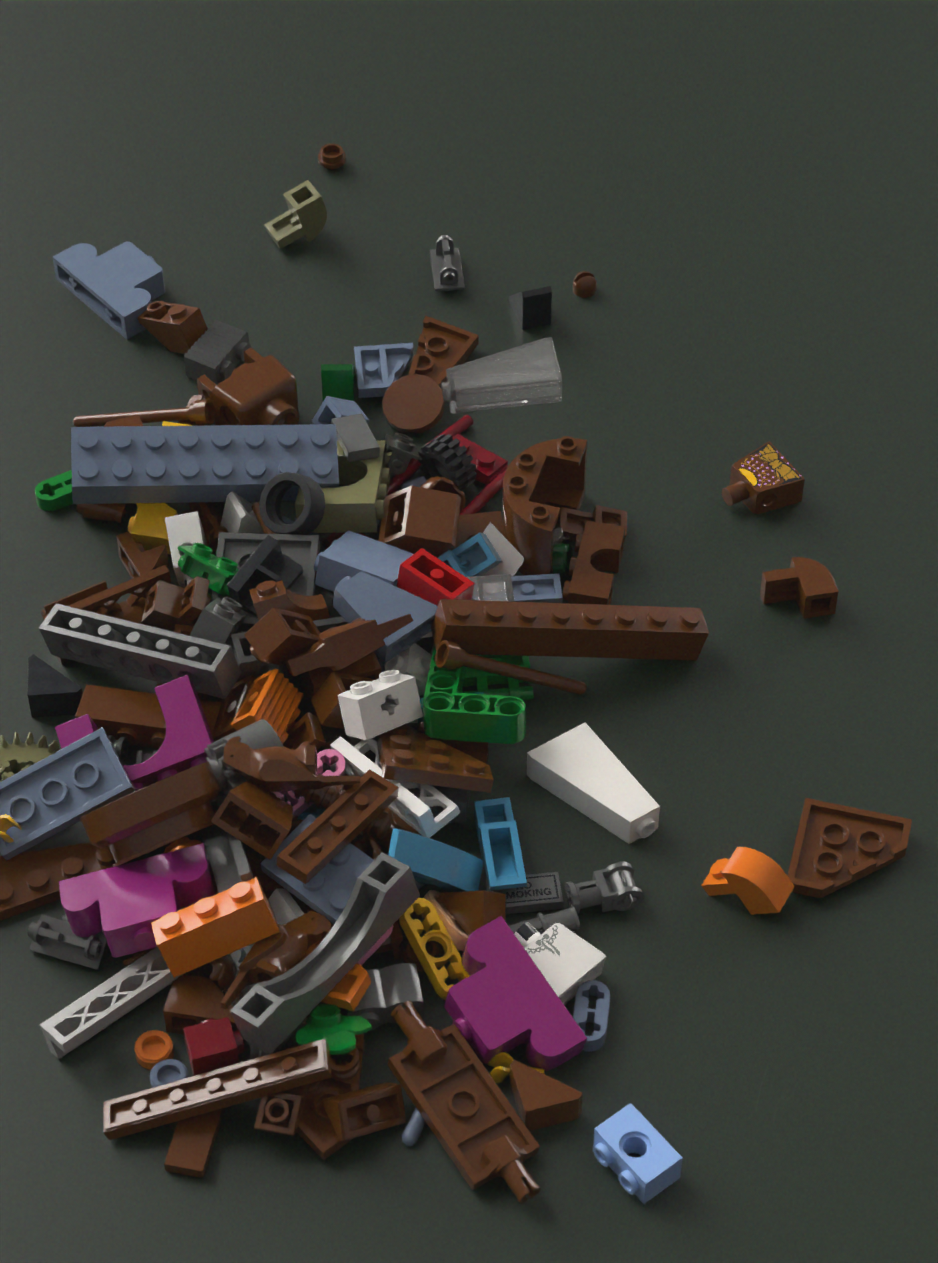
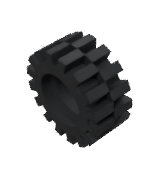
[418,434,477,491]

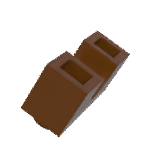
[562,521,625,605]

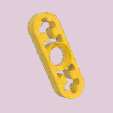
[399,897,471,1000]

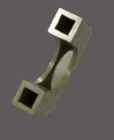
[295,440,392,533]

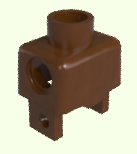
[197,348,300,425]

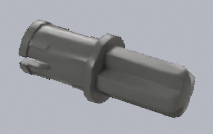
[509,906,580,934]

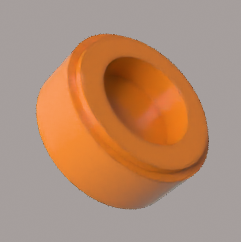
[134,1030,174,1070]

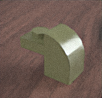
[264,180,327,249]

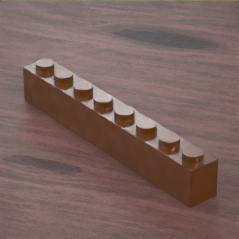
[431,599,709,660]

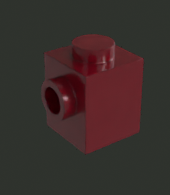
[183,1016,245,1076]

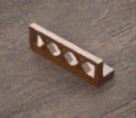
[43,565,171,665]

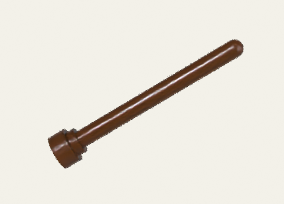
[73,399,215,427]
[435,640,587,695]

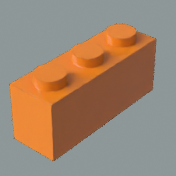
[151,877,280,978]

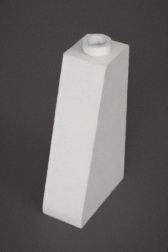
[527,722,660,844]

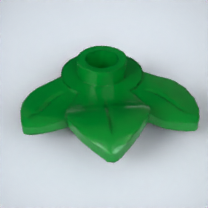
[296,1004,372,1055]

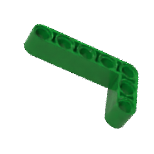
[423,644,526,744]

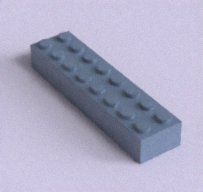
[71,424,339,504]

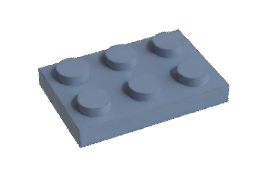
[260,814,374,925]

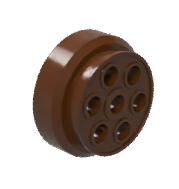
[80,761,221,867]

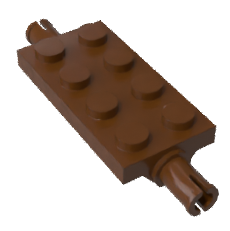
[388,1000,541,1204]

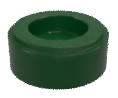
[552,543,573,577]

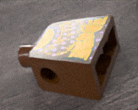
[722,441,805,514]

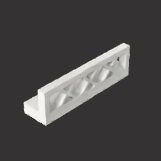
[330,736,460,838]

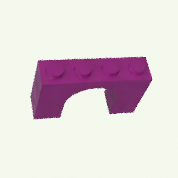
[55,675,214,791]

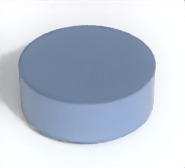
[149,1059,189,1088]

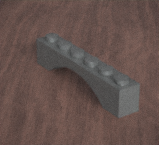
[230,852,420,1054]

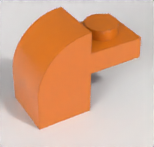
[701,847,795,915]

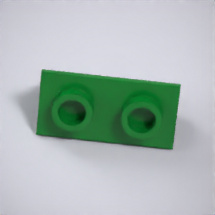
[177,543,239,597]

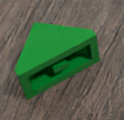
[321,364,355,401]

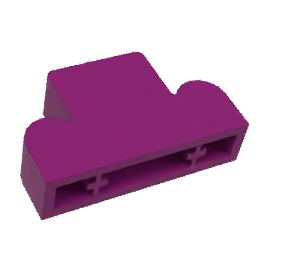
[59,843,216,958]
[444,916,587,1071]

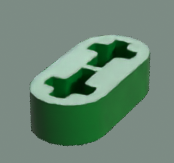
[34,470,73,511]

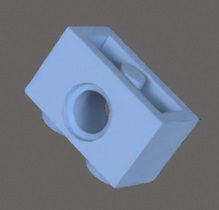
[593,1103,683,1204]

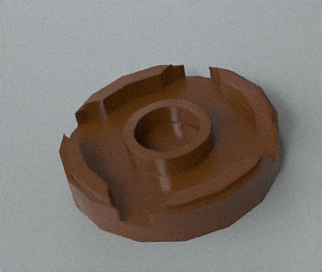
[382,374,445,434]

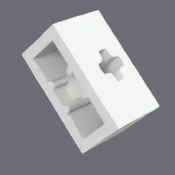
[338,670,423,740]

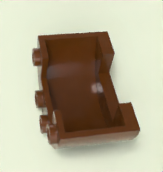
[503,436,588,575]

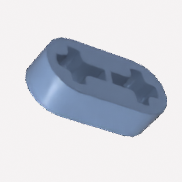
[573,980,610,1051]

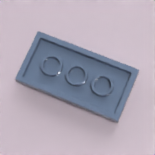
[0,727,135,861]

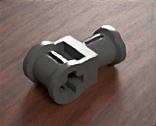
[565,862,644,913]

